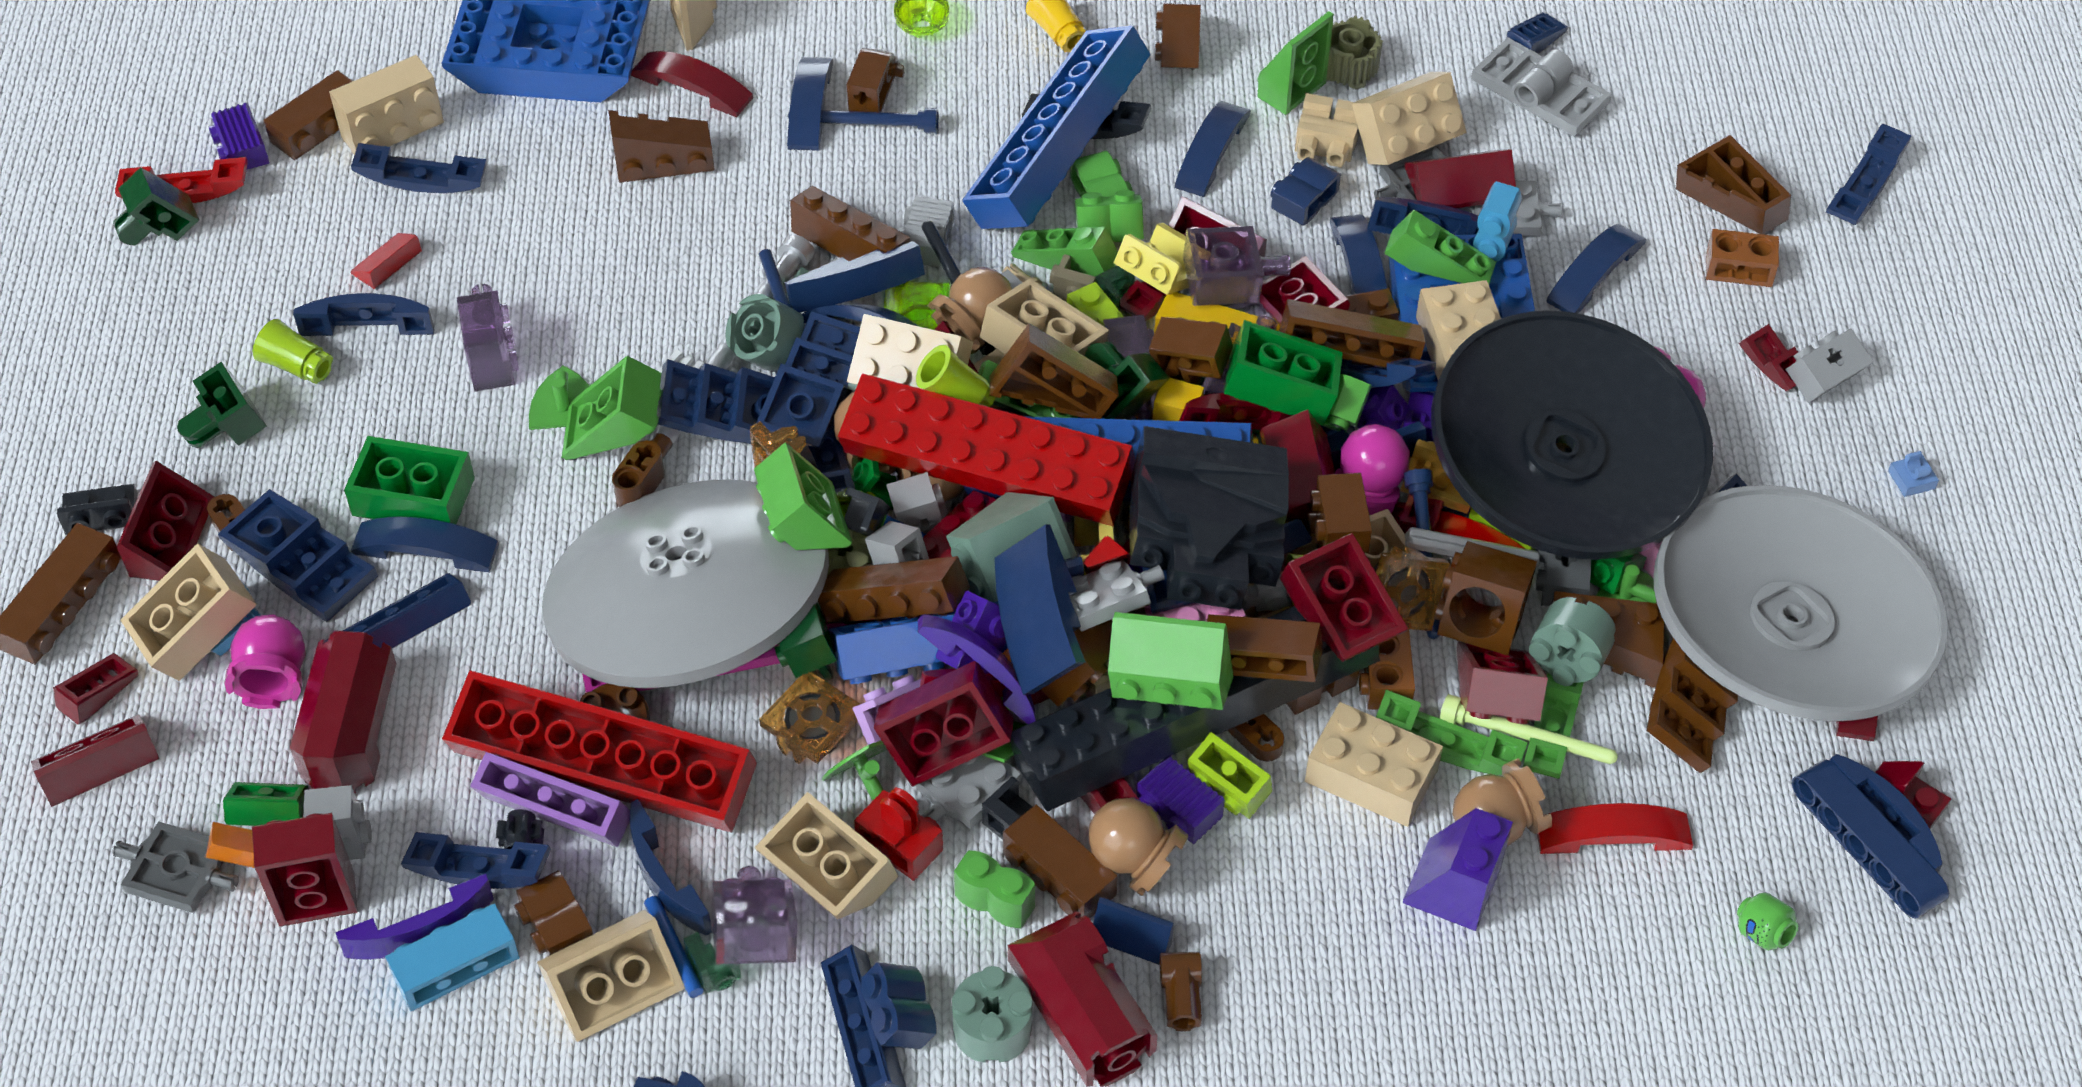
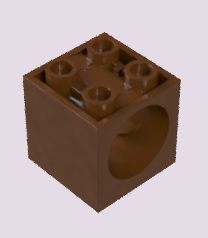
[1434,541,1538,655]

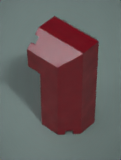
[290,631,397,794]
[1008,911,1158,1087]

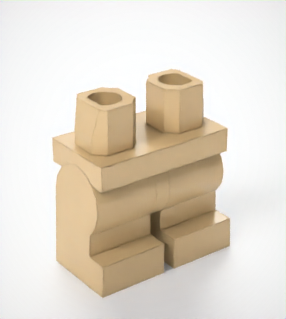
[1295,93,1360,168]

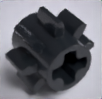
[496,809,544,849]

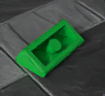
[223,782,309,826]

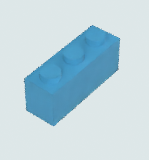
[385,903,520,1012]

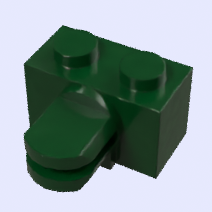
[113,167,199,245]
[1084,342,1170,420]
[177,362,267,448]
[774,602,837,687]

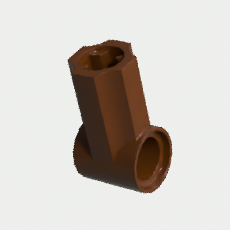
[1160,952,1202,1031]

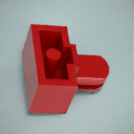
[854,787,943,881]

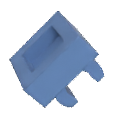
[1888,451,1939,497]

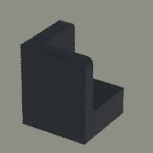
[844,487,890,537]
[982,776,1033,840]

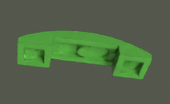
[1523,673,1584,779]
[1376,690,1527,775]

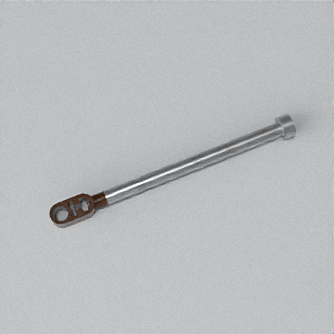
[612,234,815,507]

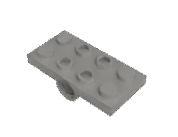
[1471,38,1612,137]

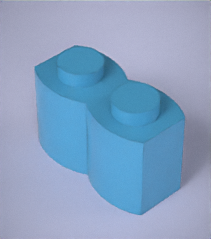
[1473,181,1522,262]

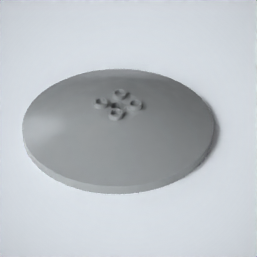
[542,480,829,688]
[1653,485,1948,721]

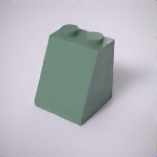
[946,492,1077,602]

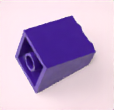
[1403,808,1513,931]

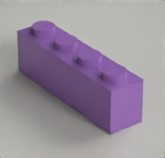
[470,752,630,848]

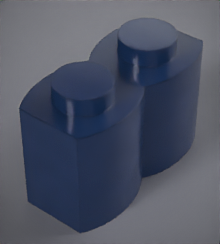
[1270,157,1341,226]
[861,962,937,1049]

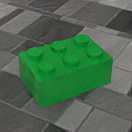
[1224,320,1343,426]
[344,436,475,524]

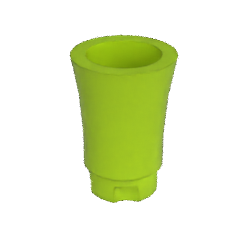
[253,319,333,384]
[916,345,996,407]

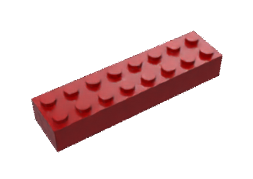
[837,373,1135,527]
[442,670,757,833]

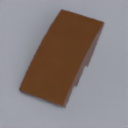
[1646,638,1738,773]

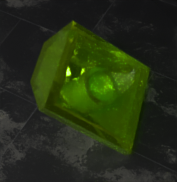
[884,280,952,330]

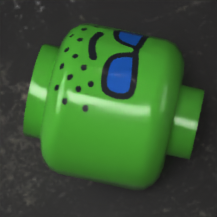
[1737,892,1798,951]

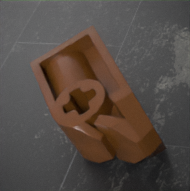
[847,48,904,112]

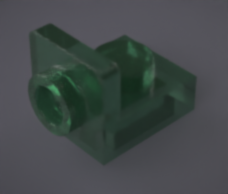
[1095,265,1135,311]
[684,932,741,994]

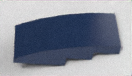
[755,311,860,449]
[657,359,781,446]
[218,489,378,622]
[994,524,1086,695]

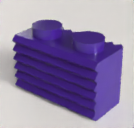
[208,102,270,170]
[1137,756,1225,844]

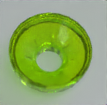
[894,0,950,38]

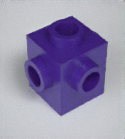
[1357,385,1410,430]

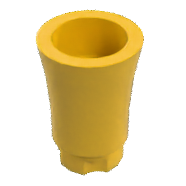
[1026,0,1086,53]

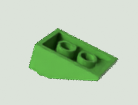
[1257,11,1334,115]
[562,356,662,460]

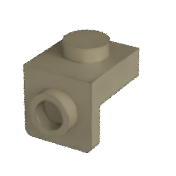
[1049,254,1096,302]

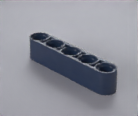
[1792,759,1950,918]

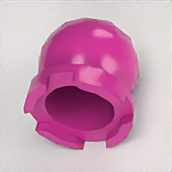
[1335,424,1410,515]
[225,614,306,709]

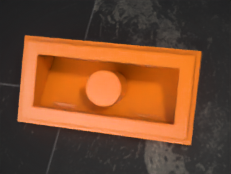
[205,822,254,868]

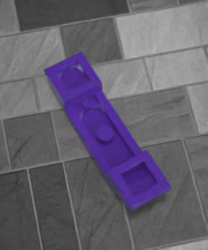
[918,614,1036,724]
[335,874,494,960]

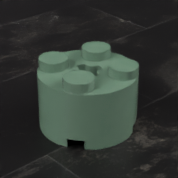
[725,294,804,371]
[1529,597,1616,686]
[952,966,1032,1063]

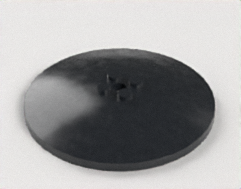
[1431,311,1713,560]

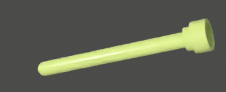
[1440,694,1618,764]

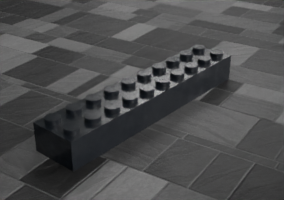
[1010,606,1380,812]

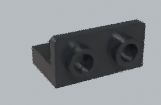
[57,484,138,535]

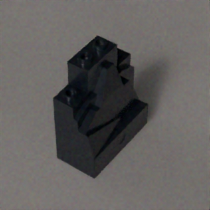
[1130,426,1289,610]

